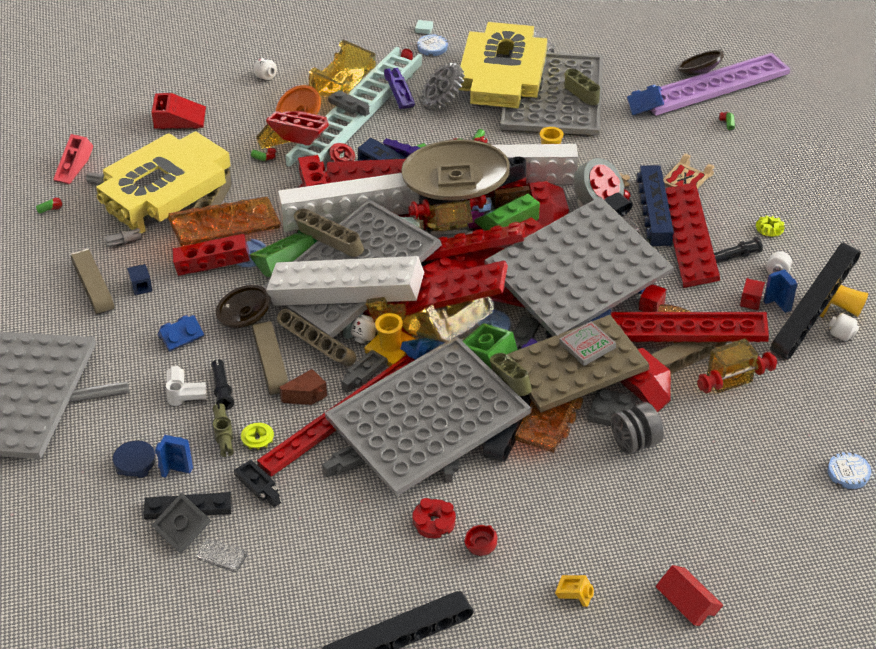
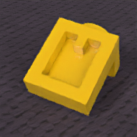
[555,575,594,607]

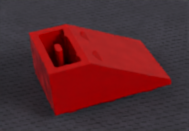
[151,93,206,129]

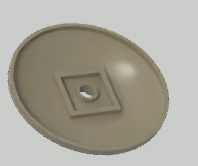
[402,140,510,200]

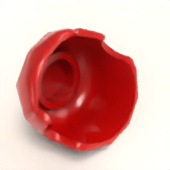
[464,525,498,556]

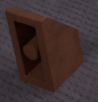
[279,369,327,405]

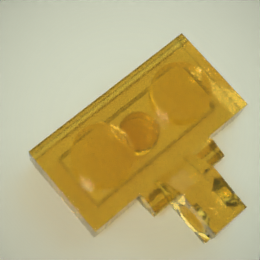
[365,297,407,323]

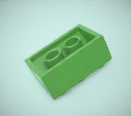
[474,194,540,231]
[249,233,315,277]

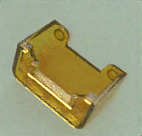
[309,39,376,96]
[402,297,494,342]

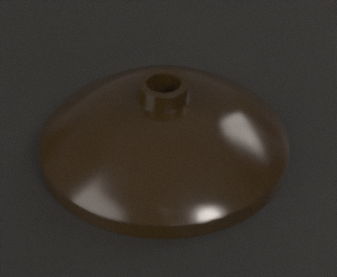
[677,50,724,75]
[216,285,271,328]

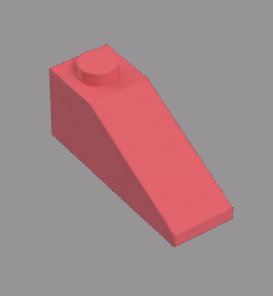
[53,134,93,184]

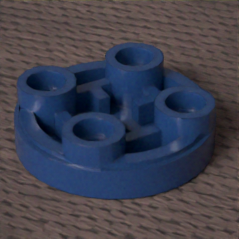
[113,440,156,478]

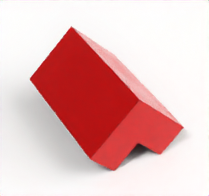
[655,565,723,626]

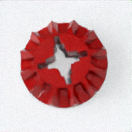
[329,143,355,162]

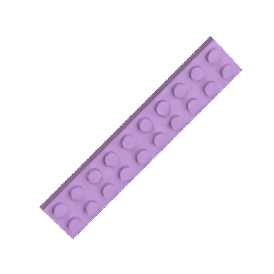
[650,53,790,116]

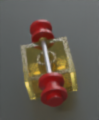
[408,195,486,231]
[697,339,777,394]

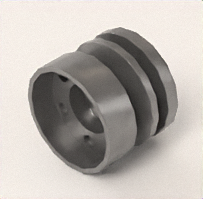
[611,402,664,454]

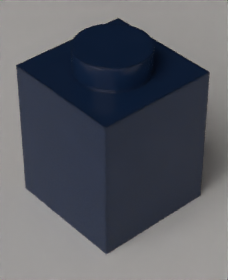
[127,264,153,296]

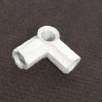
[166,366,206,406]

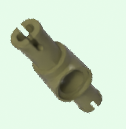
[212,404,234,457]

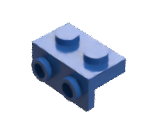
[627,84,664,115]
[763,269,798,313]
[157,315,204,352]
[400,336,448,360]
[155,435,193,478]

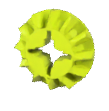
[756,215,785,237]
[241,423,274,451]

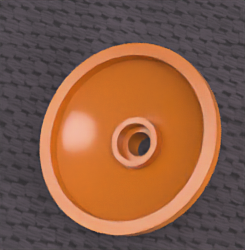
[276,85,321,115]

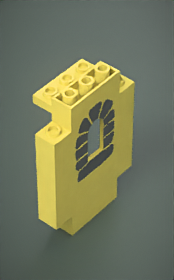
[458,22,547,108]
[96,131,231,234]

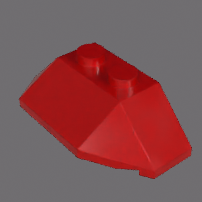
[266,111,329,146]
[526,181,569,225]
[619,348,671,412]

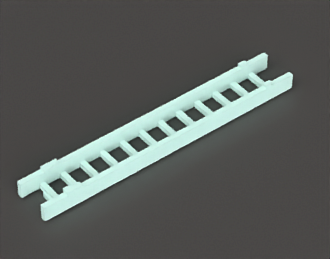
[285,47,422,167]

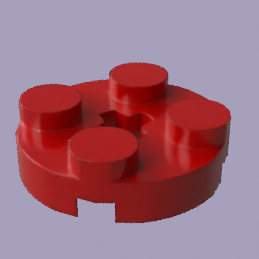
[412,498,456,539]

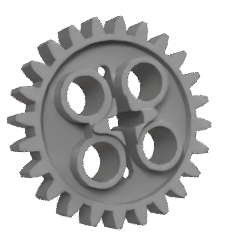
[420,62,465,111]

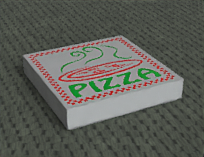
[559,321,616,366]

